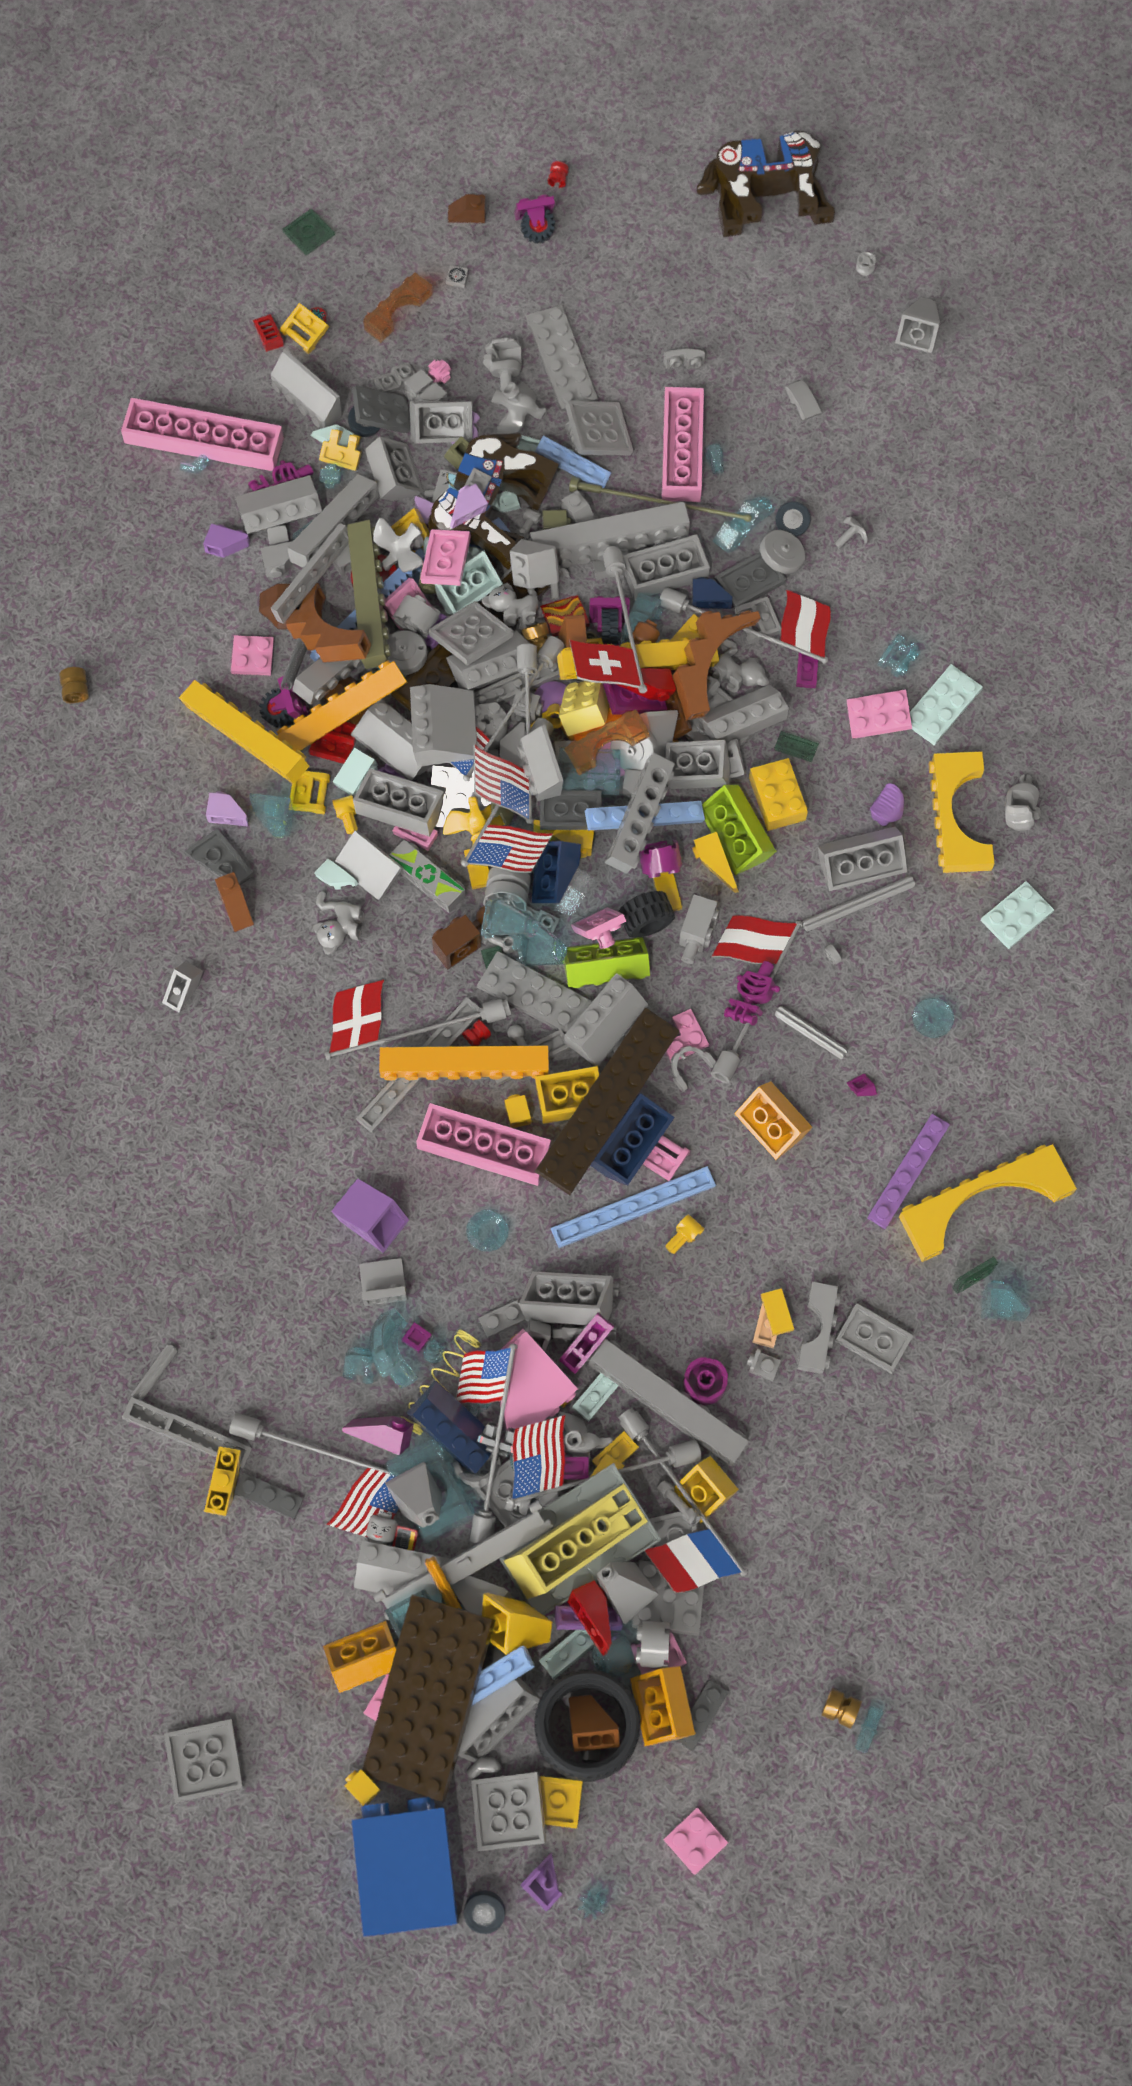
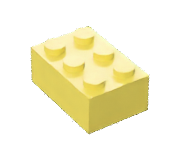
[559,681,609,736]

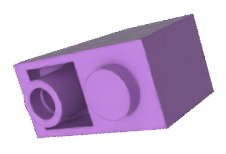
[203,524,250,558]

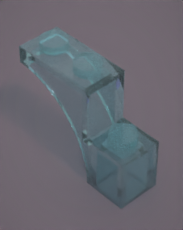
[713,497,776,553]

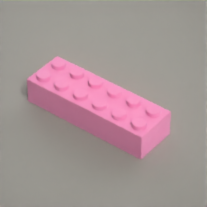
[662,387,704,502]
[416,1103,551,1186]

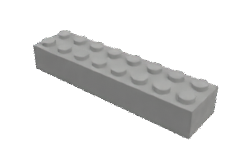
[530,502,690,568]

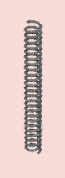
[281,638,307,690]

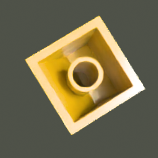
[481,1593,552,1655]

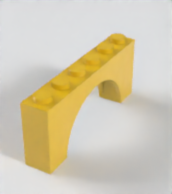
[929,752,994,873]

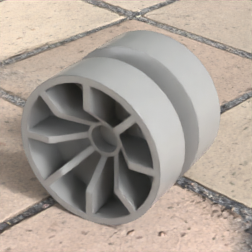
[483,867,531,918]

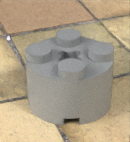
[393,595,441,639]
[475,702,507,750]
[636,1621,670,1668]

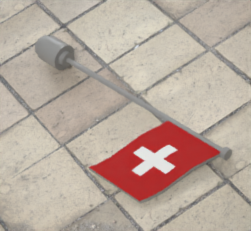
[569,546,647,693]

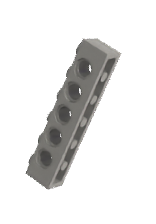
[605,753,675,874]

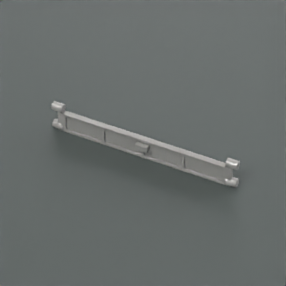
[373,1500,553,1620]

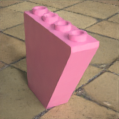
[499,1329,578,1432]

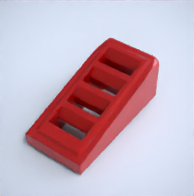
[253,314,284,352]

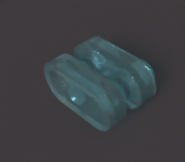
[877,634,920,678]

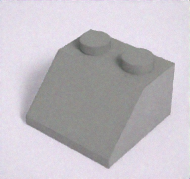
[510,539,560,589]

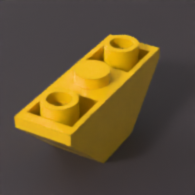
[204,1446,241,1516]

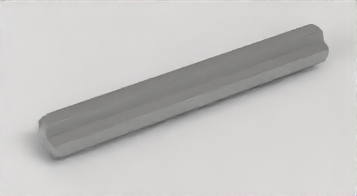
[775,1006,848,1059]

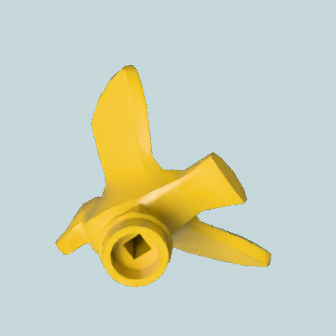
[443,796,505,846]

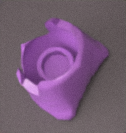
[870,783,904,826]

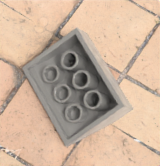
[410,684,477,767]

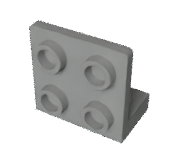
[359,1258,407,1306]

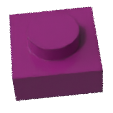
[401,1322,432,1354]

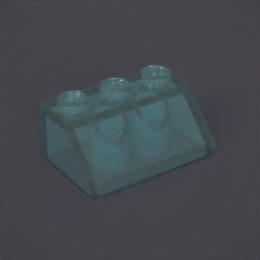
[558,747,620,795]

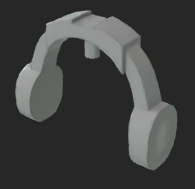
[671,1046,716,1092]
[452,1453,501,1487]

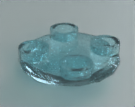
[466,1209,509,1252]

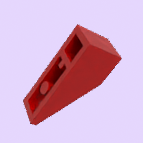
[616,668,676,701]
[567,1580,612,1656]

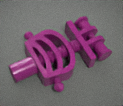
[248,460,314,492]
[724,961,780,1026]

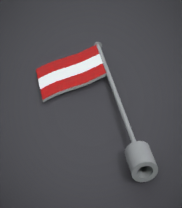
[659,587,831,664]
[711,915,803,1083]

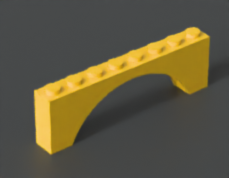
[899,1144,1077,1262]

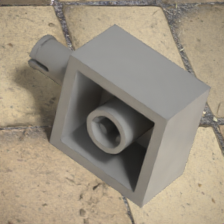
[679,894,720,964]

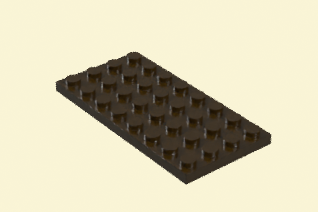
[362,1594,495,1802]

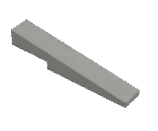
[122,1397,252,1468]

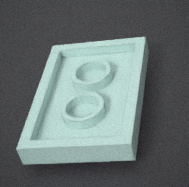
[981,881,1054,949]

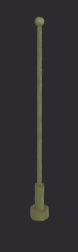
[569,476,752,522]

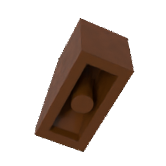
[448,194,486,223]

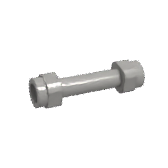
[657,1480,701,1526]

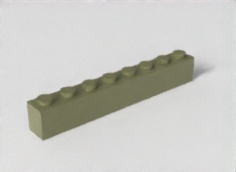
[347,520,391,669]

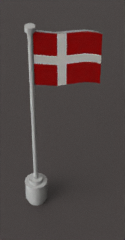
[325,980,511,1060]

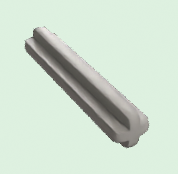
[131,1344,177,1401]

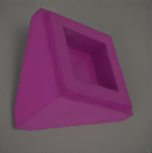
[847,1073,877,1097]

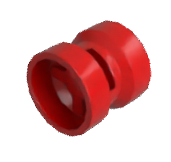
[548,161,569,188]
[462,1020,491,1046]

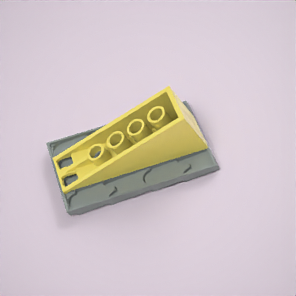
[499,1463,661,1615]

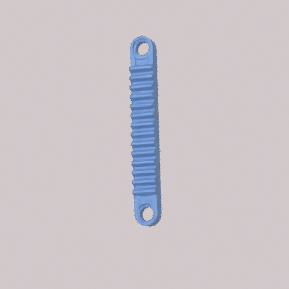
[310,548,425,662]

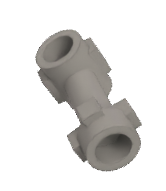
[515,508,542,540]
[480,930,517,954]

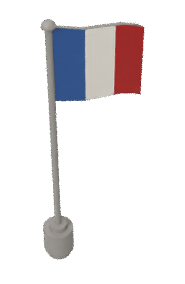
[618,1408,747,1593]

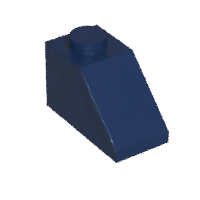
[692,577,733,609]

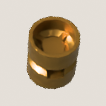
[522,622,549,653]
[59,667,89,704]
[821,1688,862,1729]

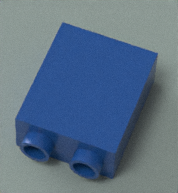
[352,1797,458,1937]

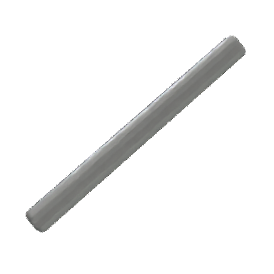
[802,876,915,931]

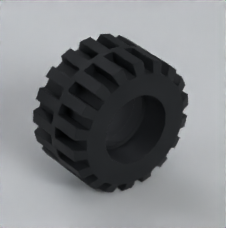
[618,891,675,938]

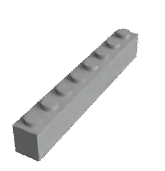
[589,1339,749,1466]

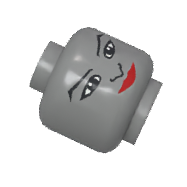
[366,1511,397,1545]

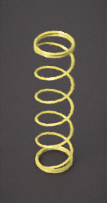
[401,1330,481,1435]

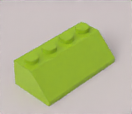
[702,785,777,875]
[561,937,650,988]

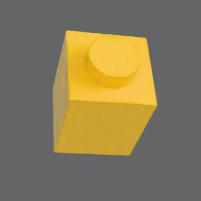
[504,1094,531,1128]
[345,1770,381,1806]

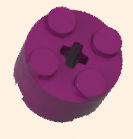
[639,840,682,878]
[683,1357,728,1406]

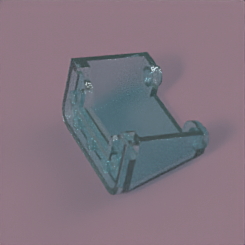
[481,898,567,966]

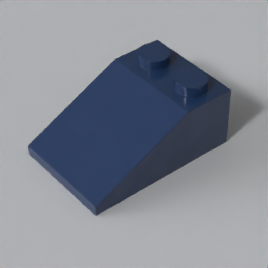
[532,841,581,904]

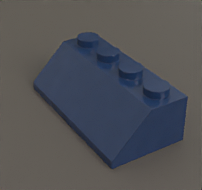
[590,1093,675,1186]
[406,1380,492,1474]

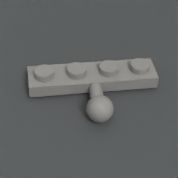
[493,1025,571,1086]

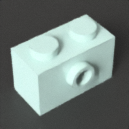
[333,748,378,797]

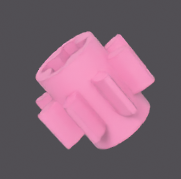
[427,360,451,384]

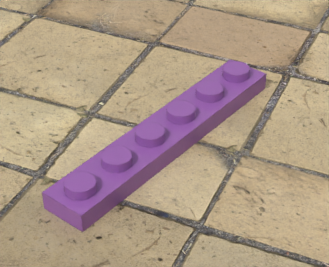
[867,1114,950,1229]

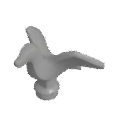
[492,381,546,434]
[373,518,424,572]
[558,1411,613,1483]

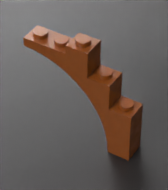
[286,583,371,662]
[672,610,761,721]

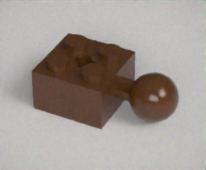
[432,905,502,970]

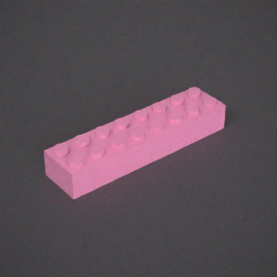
[121,398,284,471]

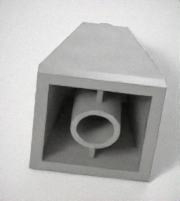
[895,297,940,353]
[621,710,678,758]
[385,1462,442,1528]
[596,1562,659,1624]
[451,1576,513,1615]

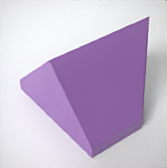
[520,1853,562,1912]

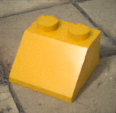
[674,1456,739,1523]

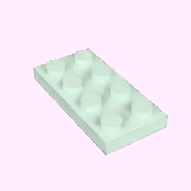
[910,664,983,745]

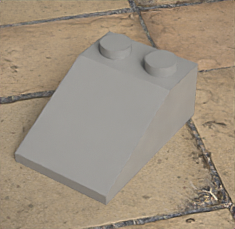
[410,401,472,443]

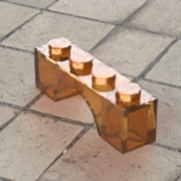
[363,272,433,343]
[564,709,650,776]

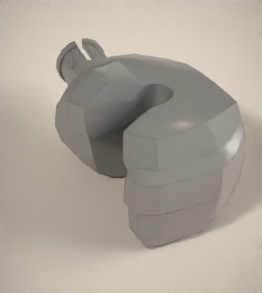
[483,338,522,392]
[1004,775,1041,831]

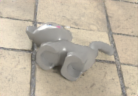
[482,583,544,626]
[711,639,769,692]
[313,891,364,954]

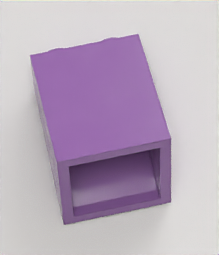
[331,1179,409,1253]

